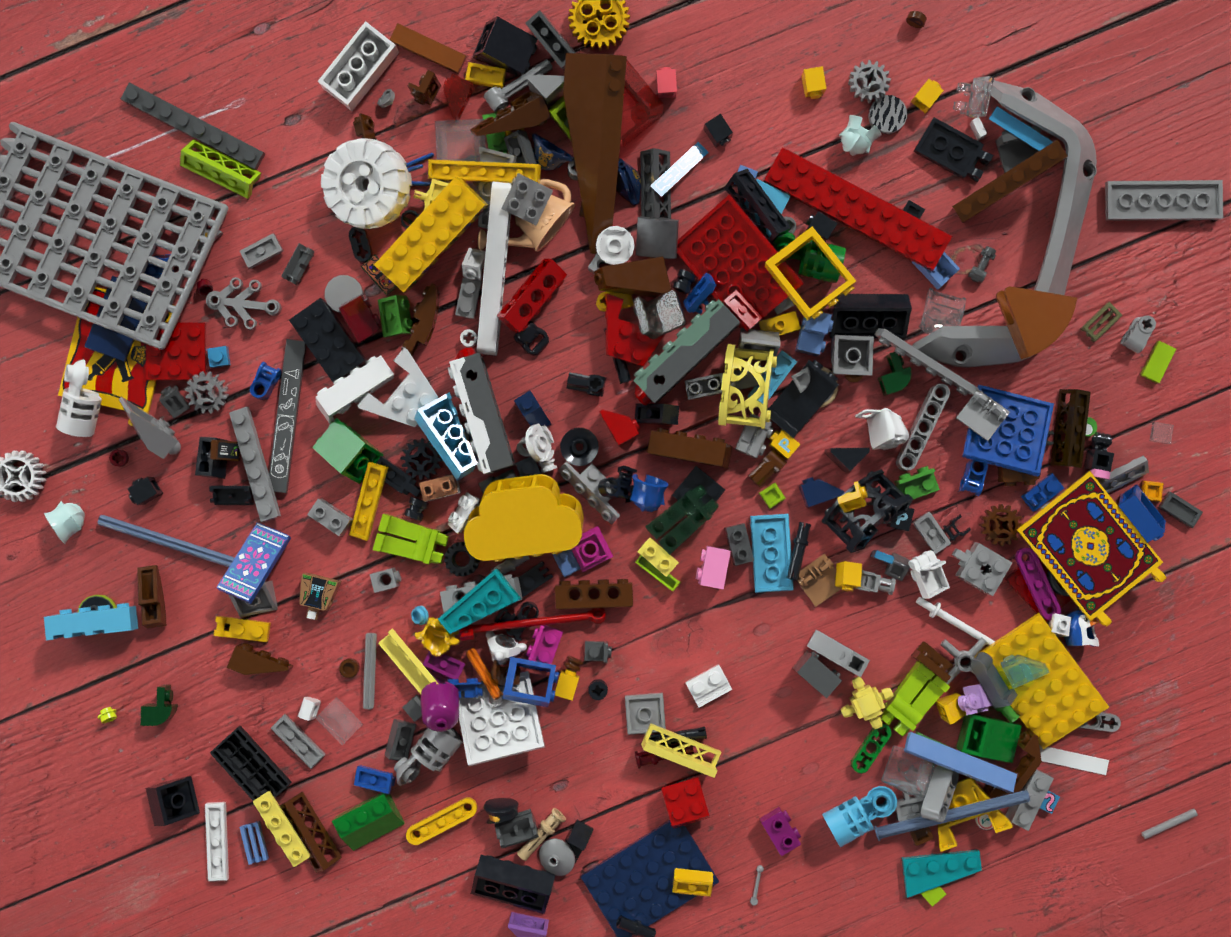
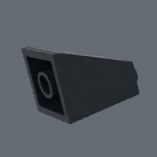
[472,16,538,76]

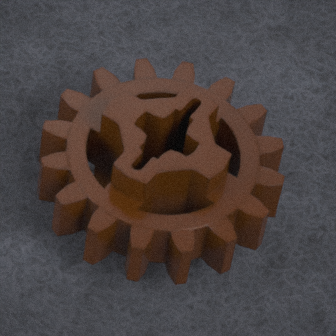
[979,504,1023,546]

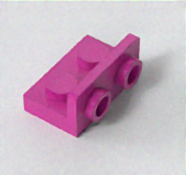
[526,625,563,664]

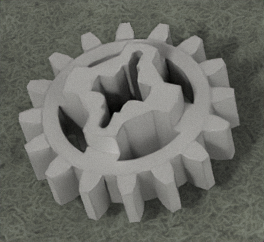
[848,60,891,103]
[185,371,229,413]

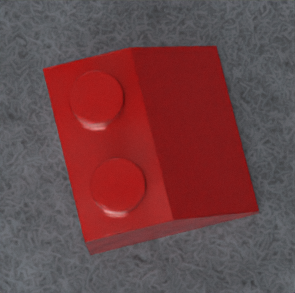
[599,410,640,446]

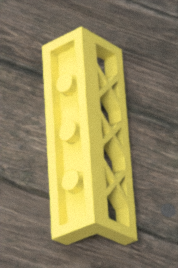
[378,628,439,694]
[641,723,721,778]

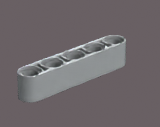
[896,384,950,471]

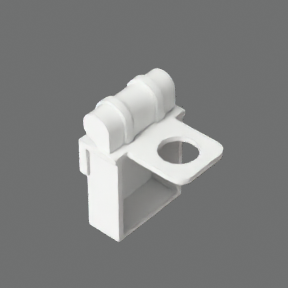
[908,550,950,599]

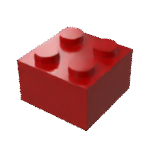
[661,777,710,828]

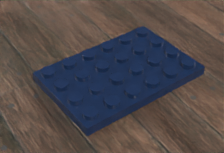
[581,820,719,937]

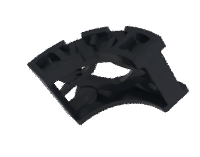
[821,469,913,553]

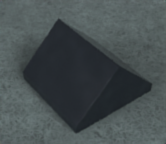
[825,448,870,472]

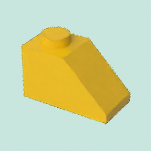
[935,693,966,725]

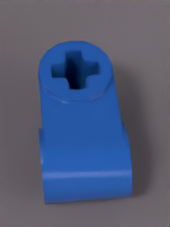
[250,362,282,400]
[959,459,988,496]

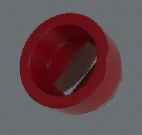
[196,278,213,295]

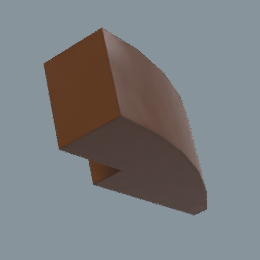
[137,565,167,629]

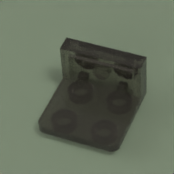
[633,290,686,340]

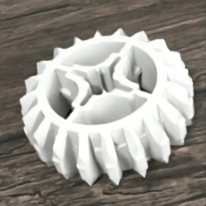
[0,450,47,502]

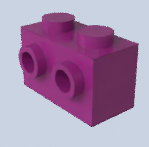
[759,807,801,856]

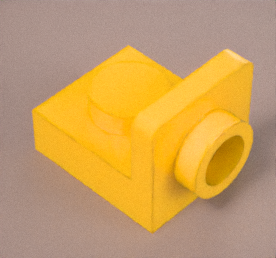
[837,481,868,513]

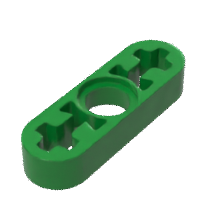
[851,723,891,773]

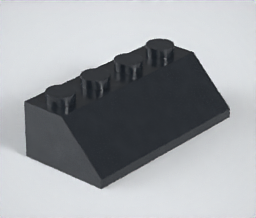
[829,294,912,339]
[470,855,555,914]

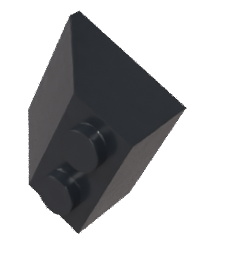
[145,776,200,826]

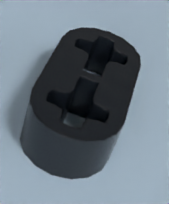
[349,227,373,263]

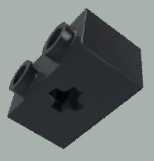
[195,437,228,479]

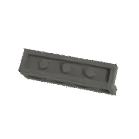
[640,148,671,219]

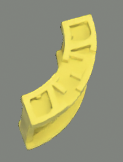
[718,344,777,429]

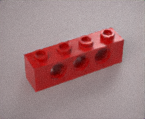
[497,258,567,333]

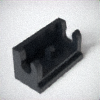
[209,486,254,505]

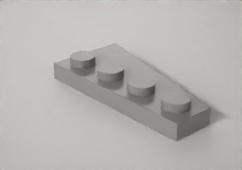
[478,146,517,229]

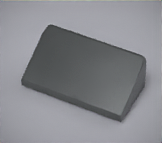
[504,130,537,164]
[385,719,416,761]

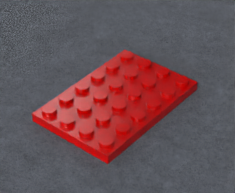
[677,194,804,329]

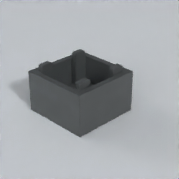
[792,651,842,698]

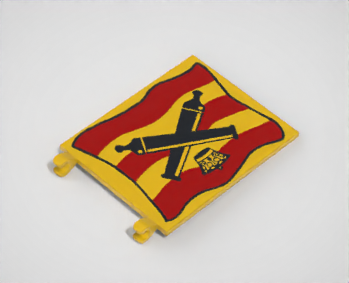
[58,287,175,426]

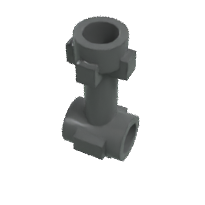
[968,246,996,283]

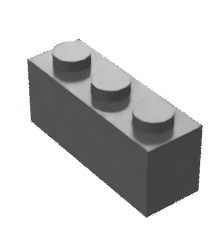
[525,10,576,70]

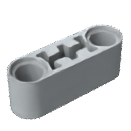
[921,765,959,823]

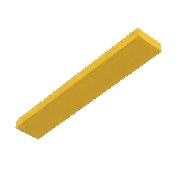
[428,160,541,183]

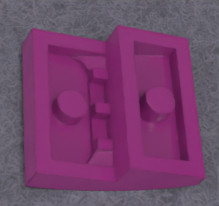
[423,651,465,684]

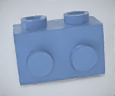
[912,252,960,290]

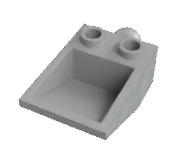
[119,397,181,459]

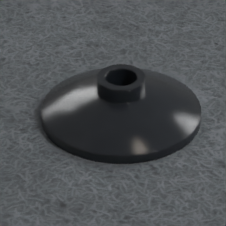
[560,428,599,466]

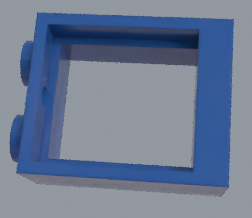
[1118,485,1166,543]
[502,657,559,707]

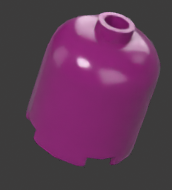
[420,682,459,732]

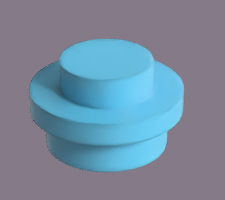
[411,606,429,625]

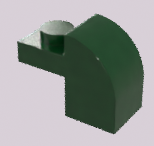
[878,352,911,396]
[140,685,178,726]

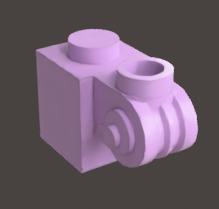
[958,684,993,715]

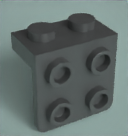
[995,124,1041,173]

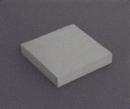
[625,692,666,735]

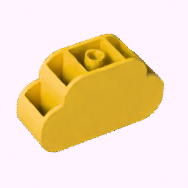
[464,474,584,562]

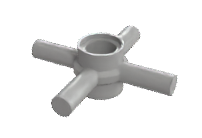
[940,637,988,685]

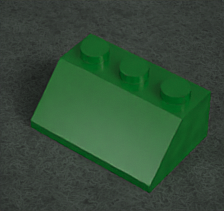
[332,792,405,851]

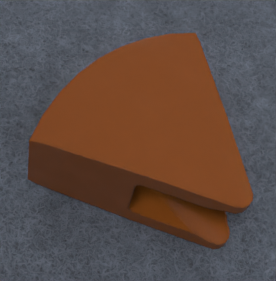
[996,286,1077,360]

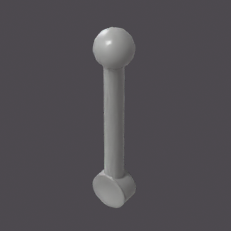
[750,865,764,905]

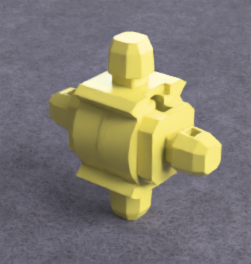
[840,676,894,729]

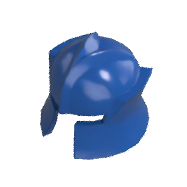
[630,474,669,512]

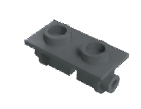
[281,243,314,285]

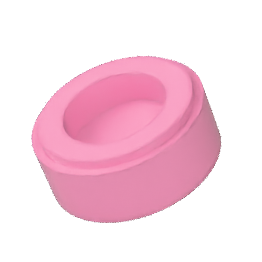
[1090,469,1111,480]

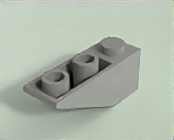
[807,630,870,677]

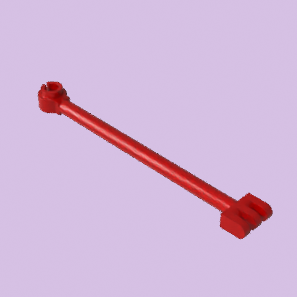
[460,607,606,641]

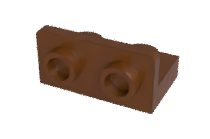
[407,70,441,105]
[911,641,953,683]

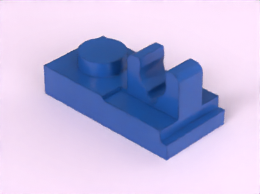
[683,273,716,314]
[1021,473,1064,512]
[354,765,396,794]

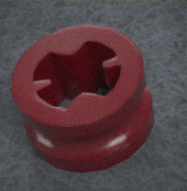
[109,449,129,467]

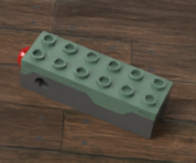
[633,299,740,405]

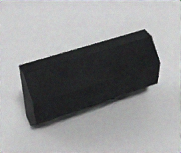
[210,725,292,801]

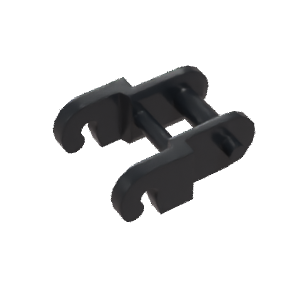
[942,514,971,541]

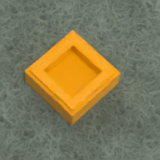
[1141,481,1164,502]

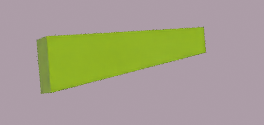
[635,555,681,592]

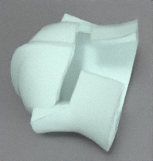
[839,115,882,156]
[44,501,85,544]

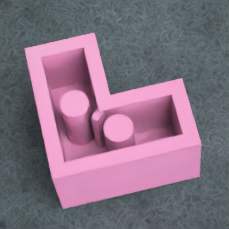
[696,546,731,589]

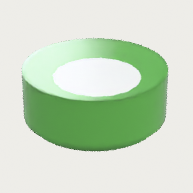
[1085,417,1097,437]

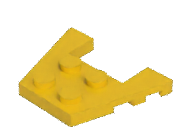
[938,777,1013,852]

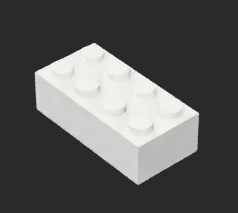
[318,21,399,111]

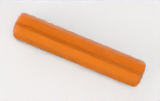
[466,648,503,700]

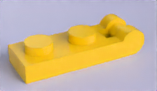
[214,616,271,642]

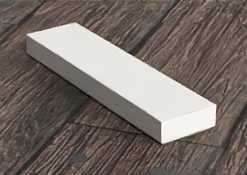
[205,802,229,881]

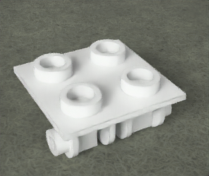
[448,492,480,534]

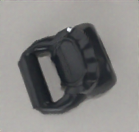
[514,321,549,356]

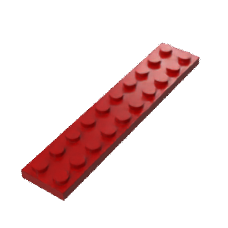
[764,147,952,271]

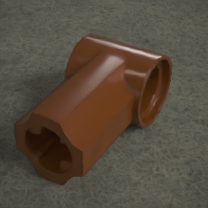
[748,448,787,487]

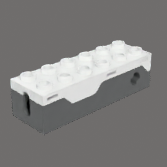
[448,347,516,474]

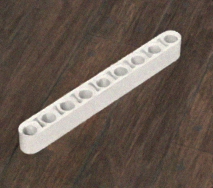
[477,181,512,356]

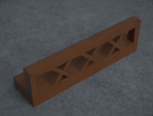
[279,791,342,873]

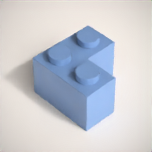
[795,313,833,357]

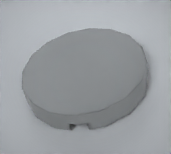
[325,275,363,313]

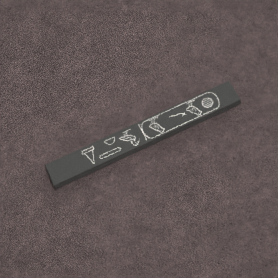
[269,339,307,493]

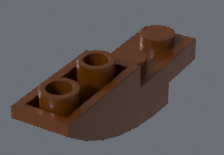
[401,283,439,356]

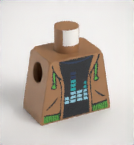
[299,572,342,620]

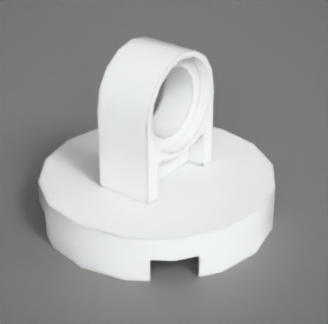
[596,226,635,265]
[517,424,554,462]

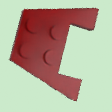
[605,294,676,366]

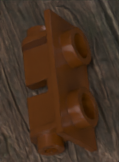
[353,113,377,140]

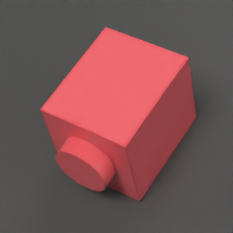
[656,67,677,99]

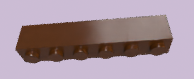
[953,140,1068,223]

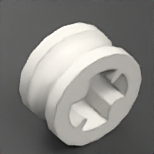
[460,329,478,347]
[538,458,557,473]

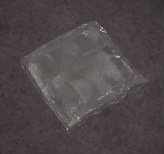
[919,288,966,334]

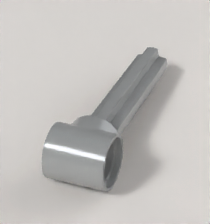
[483,59,553,113]

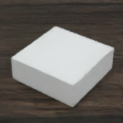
[969,117,987,141]

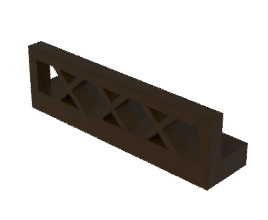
[1051,389,1091,468]

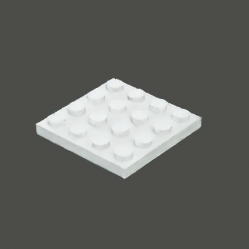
[459,671,545,766]

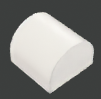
[298,697,321,721]

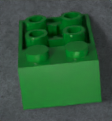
[956,713,1022,763]

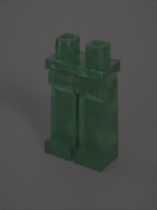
[645,485,719,555]

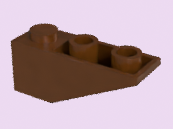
[227,643,294,675]

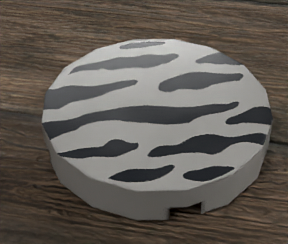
[868,95,907,134]

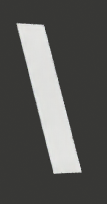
[1039,745,1109,775]

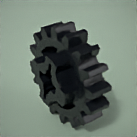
[401,438,443,480]

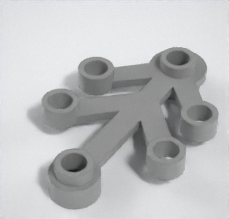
[206,277,282,330]

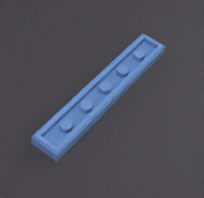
[904,732,1017,793]

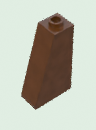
[594,256,672,299]

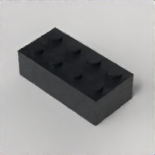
[289,298,367,383]

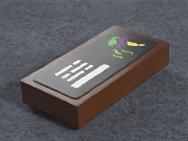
[210,440,240,461]

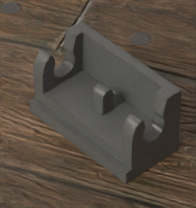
[494,809,539,848]

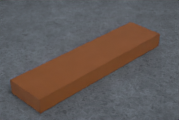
[390,23,467,74]

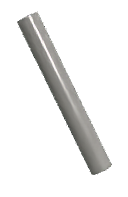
[1141,808,1198,840]

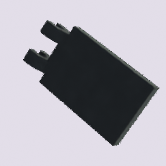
[914,117,994,182]

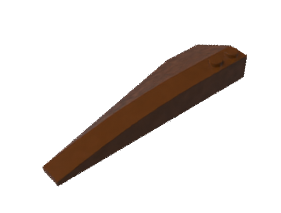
[563,53,627,254]

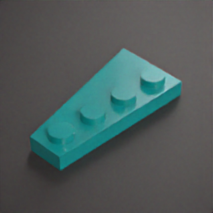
[438,569,522,634]
[901,849,982,898]

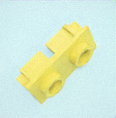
[637,537,679,577]

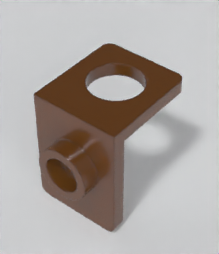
[491,660,520,686]

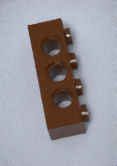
[555,579,633,609]

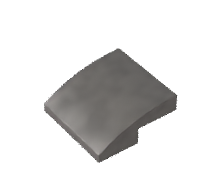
[636,216,679,259]

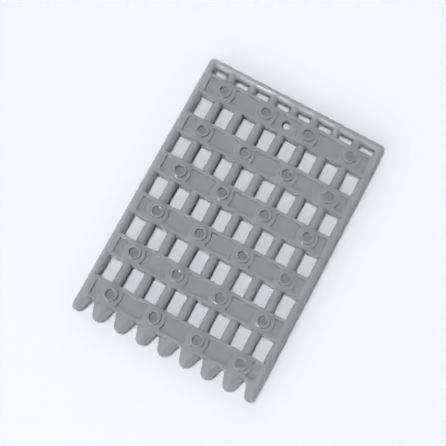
[0,122,229,350]

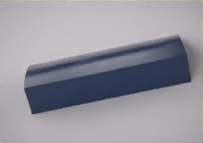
[84,276,153,362]

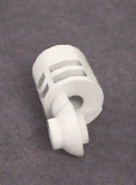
[56,359,102,437]

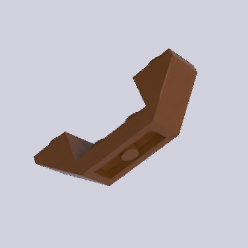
[983,728,1042,798]

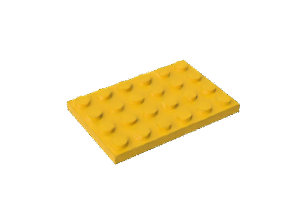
[975,613,1109,749]

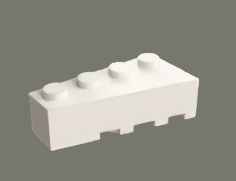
[316,355,394,423]

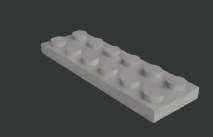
[1105,180,1223,221]

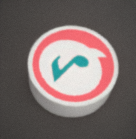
[975,814,993,830]

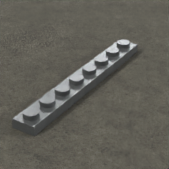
[120,82,265,170]

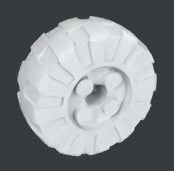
[321,138,412,229]

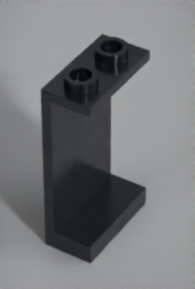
[768,360,839,438]

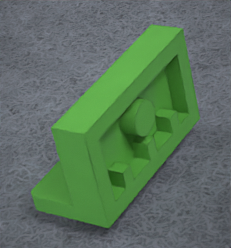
[378,295,413,337]
[894,466,940,499]

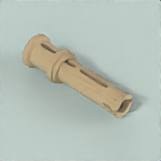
[517,808,566,861]

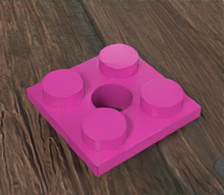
[571,526,613,572]

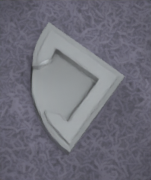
[791,367,811,393]

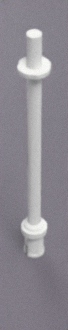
[916,597,995,646]

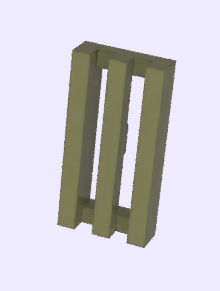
[1080,301,1122,342]

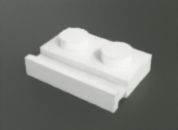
[685,664,733,707]

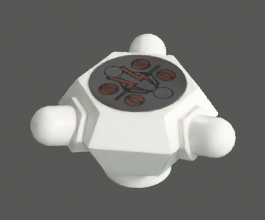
[486,631,527,665]

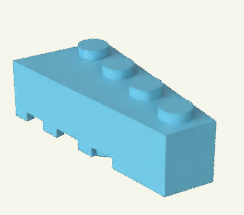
[414,392,477,481]
[44,603,138,640]

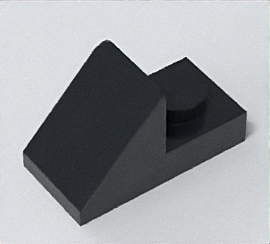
[565,819,594,863]

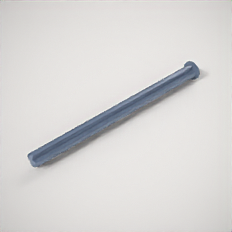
[97,515,234,567]
[874,790,1030,841]

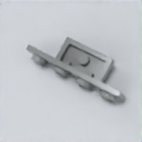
[558,462,620,524]

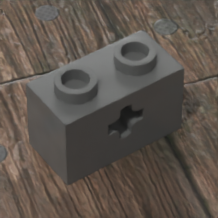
[724,523,754,566]

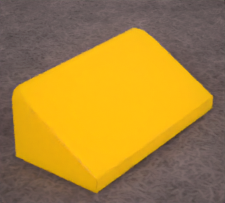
[672,868,713,897]

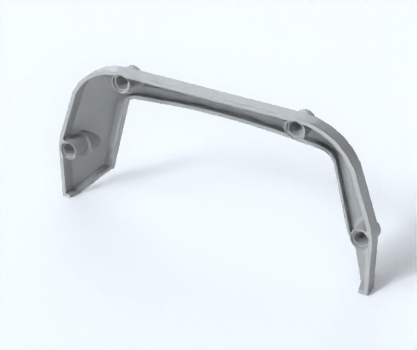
[912,77,1097,368]

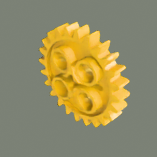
[568,0,630,50]

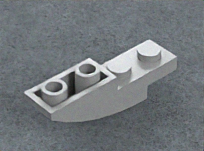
[685,365,764,400]

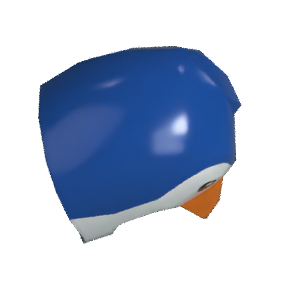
[1063,610,1099,647]

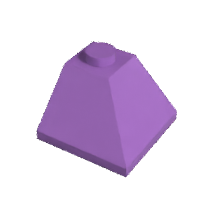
[508,912,549,937]

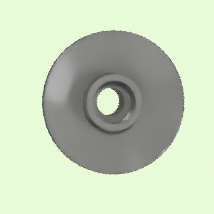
[539,838,575,876]

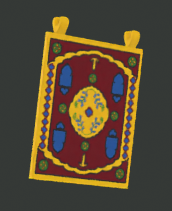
[1016,471,1166,626]

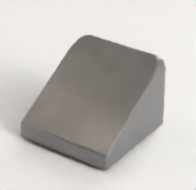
[884,553,910,581]

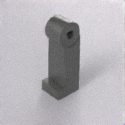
[971,652,1017,708]

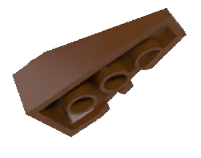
[470,91,551,136]

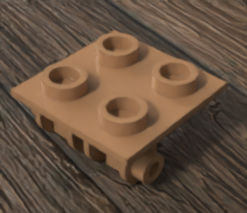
[797,554,842,607]

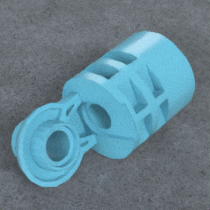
[822,786,897,848]

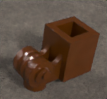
[997,466,1041,486]

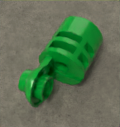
[772,232,846,283]

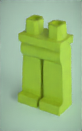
[373,514,449,564]
[880,661,950,736]

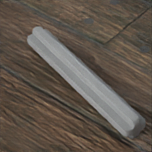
[363,633,377,709]

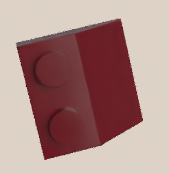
[339,294,382,343]

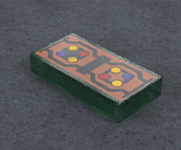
[361,254,397,296]

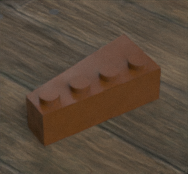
[647,428,732,469]

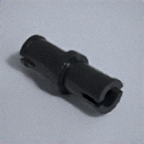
[616,915,656,937]

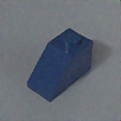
[514,391,552,427]
[798,477,844,507]

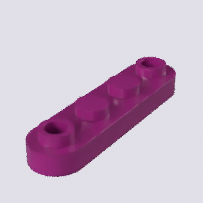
[1015,548,1061,621]

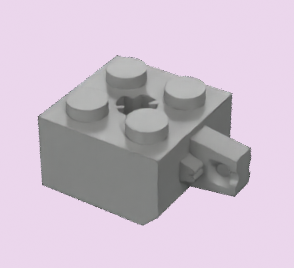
[951,542,1012,596]

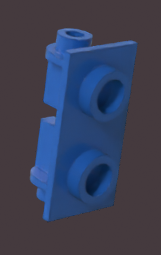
[443,678,483,698]

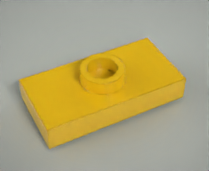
[465,62,506,89]
[758,311,801,336]

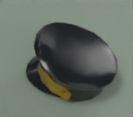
[483,798,519,824]

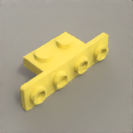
[253,791,310,867]

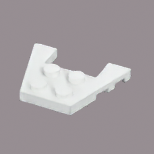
[357,347,439,427]

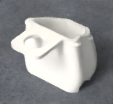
[855,408,909,450]

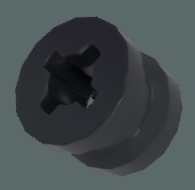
[589,679,608,700]

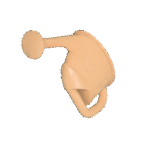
[478,179,575,252]

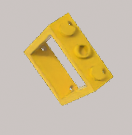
[764,226,856,321]

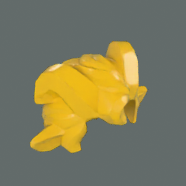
[415,617,460,657]

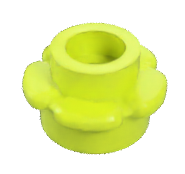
[97,707,117,724]

